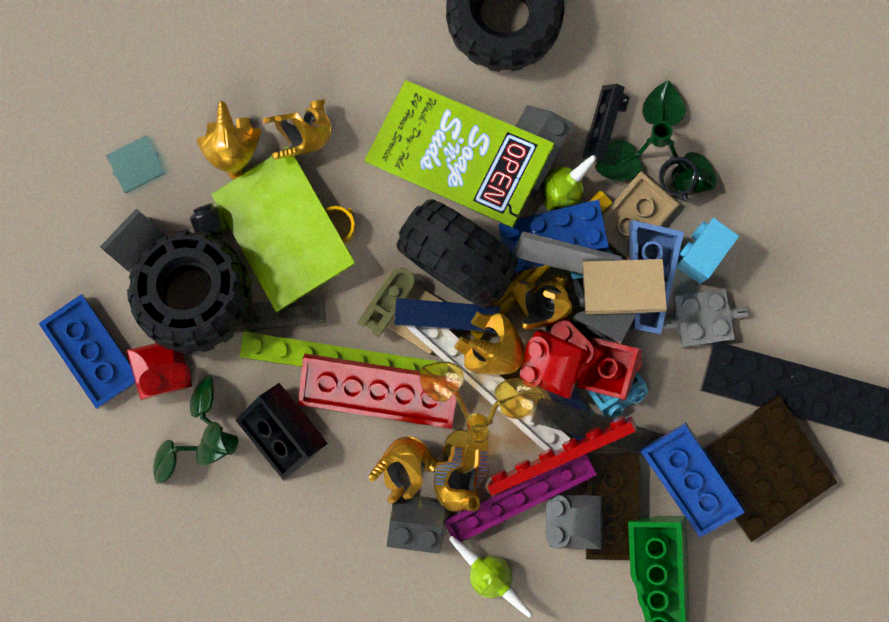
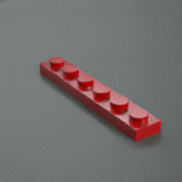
[487,416,636,496]

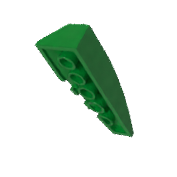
[628,516,689,622]

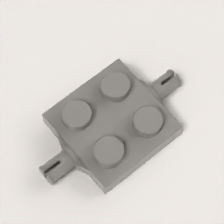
[662,288,748,348]

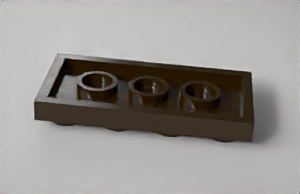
[585,454,639,560]

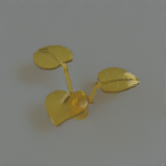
[420,362,544,474]

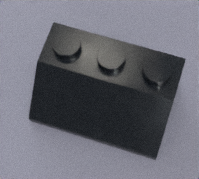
[235,383,328,481]

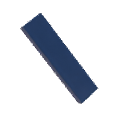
[394,298,501,333]

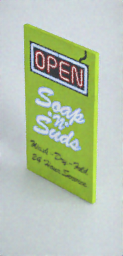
[364,80,555,228]

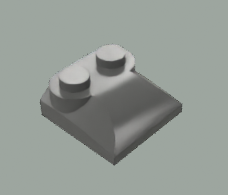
[546,494,603,549]

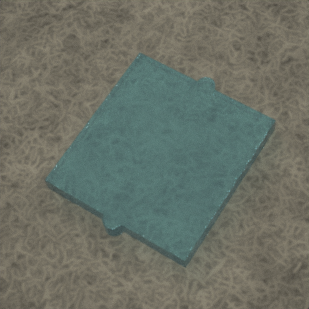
[106,136,165,193]

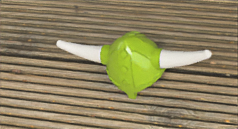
[534,155,596,215]
[449,536,532,617]

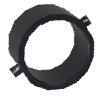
[659,155,700,200]

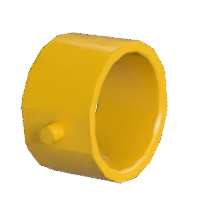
[325,206,356,245]

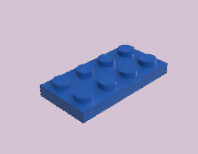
[498,199,610,272]
[38,294,135,409]
[641,422,745,538]

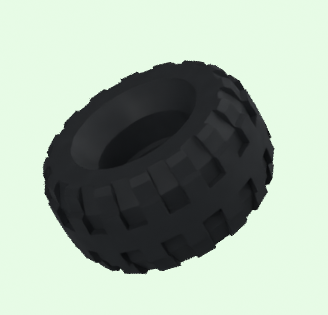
[446,0,564,72]
[396,199,518,308]
[127,230,253,354]

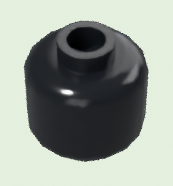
[190,203,228,239]

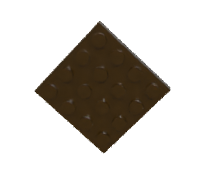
[703,396,838,542]

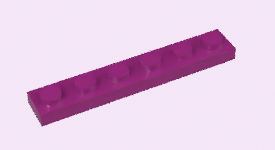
[443,454,597,542]

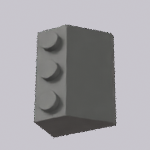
[515,105,574,196]

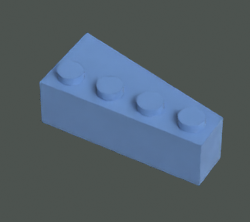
[628,220,684,334]

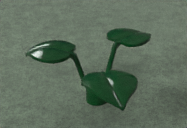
[595,80,716,194]
[153,373,238,484]

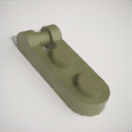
[357,268,414,338]

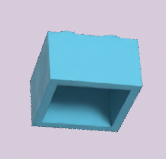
[676,217,739,284]

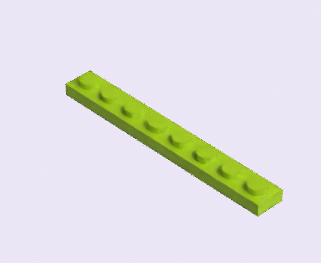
[239,332,448,375]

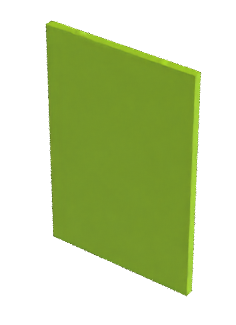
[211,146,356,312]

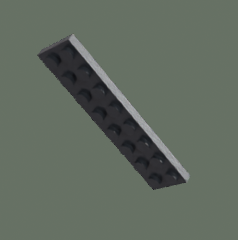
[700,342,889,443]

